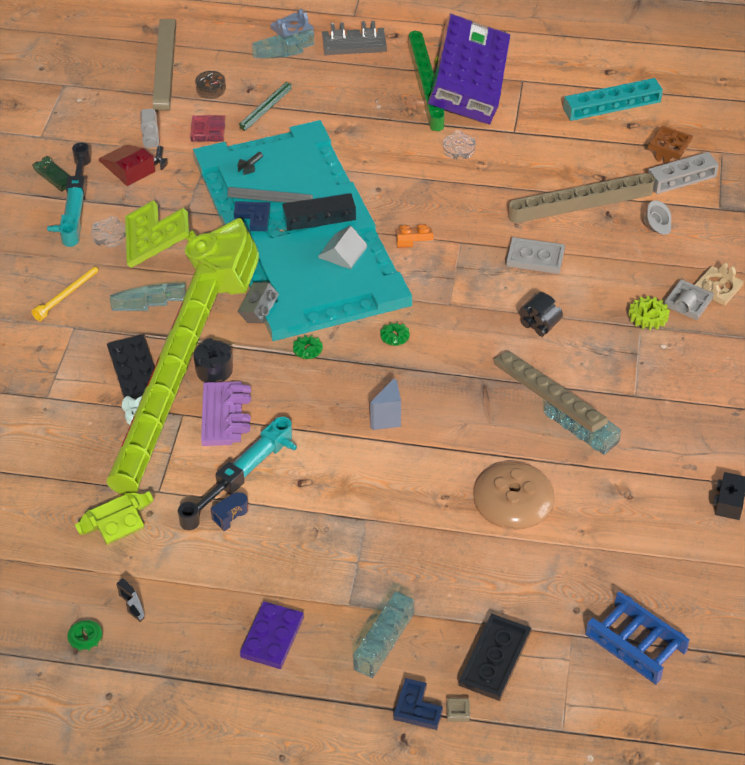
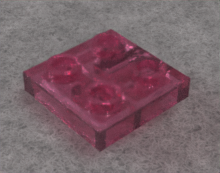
[190,115,226,142]

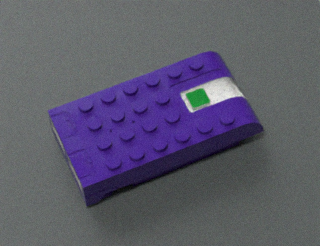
[428,13,510,125]

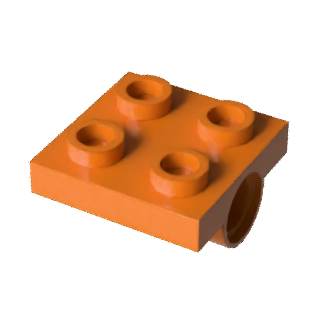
[395,224,433,248]

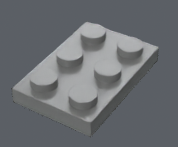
[506,237,565,274]

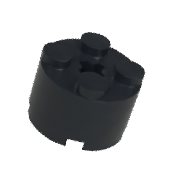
[520,292,563,337]
[193,338,233,383]

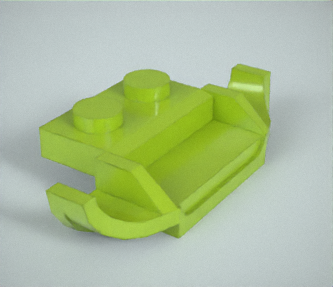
[74,491,154,545]

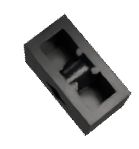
[713,472,745,520]

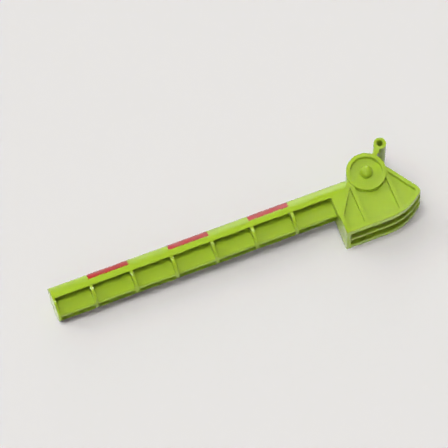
[107,218,259,495]

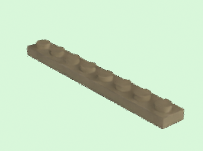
[494,351,608,433]

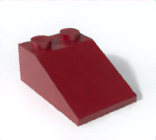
[99,144,155,186]

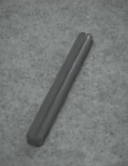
[227,187,313,203]

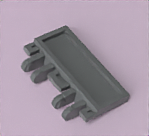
[322,21,387,55]

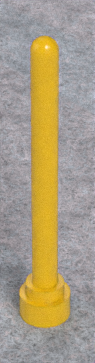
[31,267,98,321]

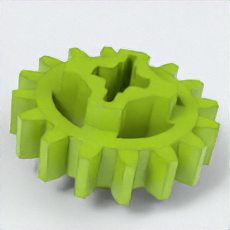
[629,296,670,330]

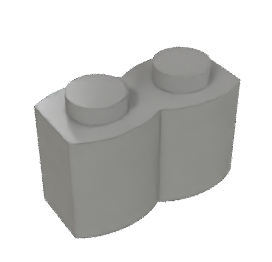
[140,109,159,148]

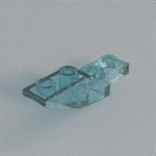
[252,29,315,58]

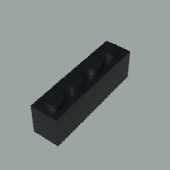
[282,193,356,231]

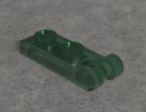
[32,156,70,192]

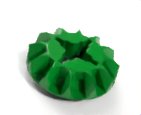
[380,321,410,346]
[293,335,323,359]
[67,620,102,652]

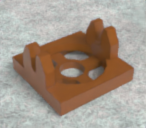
[648,126,693,164]

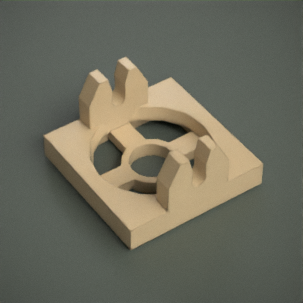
[695,262,744,306]

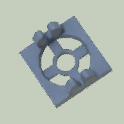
[270,9,314,43]

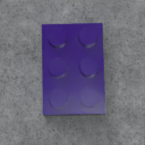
[240,601,304,669]

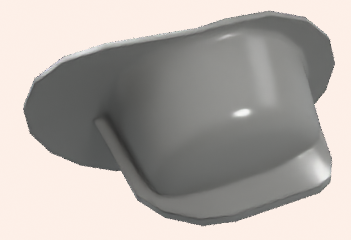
[644,200,671,235]

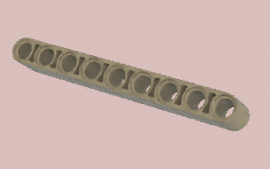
[153,19,176,111]
[508,173,655,223]

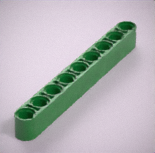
[409,31,445,131]

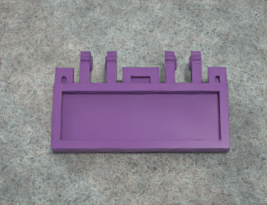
[201,382,251,446]

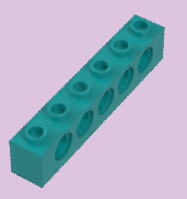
[563,78,663,121]

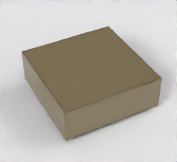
[447,698,470,722]

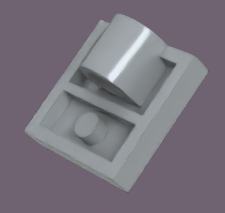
[664,280,714,320]

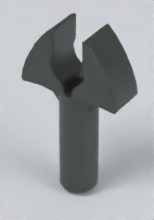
[237,152,263,175]

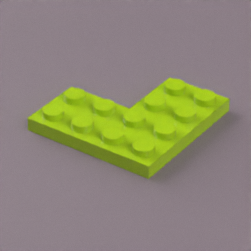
[125,200,189,268]

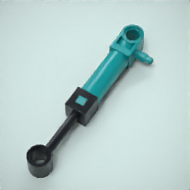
[47,142,91,247]
[178,417,297,530]

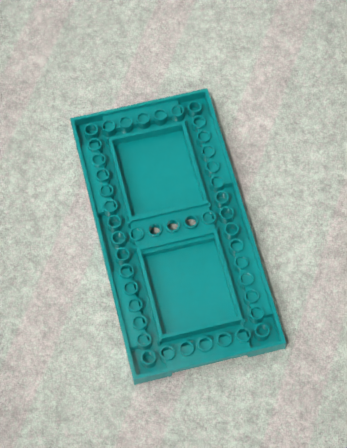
[193,120,412,341]

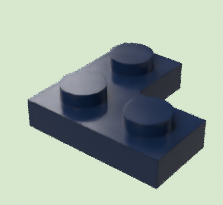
[234,202,271,232]
[394,678,443,730]

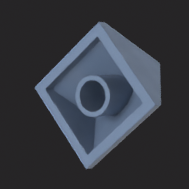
[370,379,401,430]

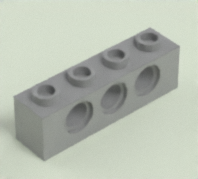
[648,152,719,194]

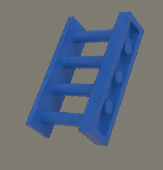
[586,591,690,685]

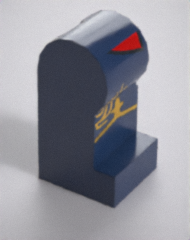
[210,492,248,531]

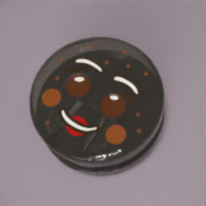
[195,71,226,99]

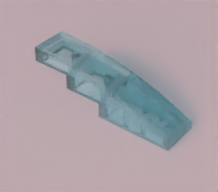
[110,283,186,311]

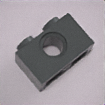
[238,283,279,323]

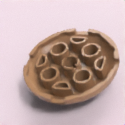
[474,463,555,530]

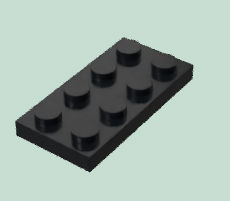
[107,335,154,399]
[459,613,532,701]

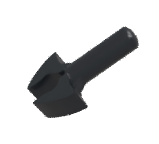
[153,146,168,170]

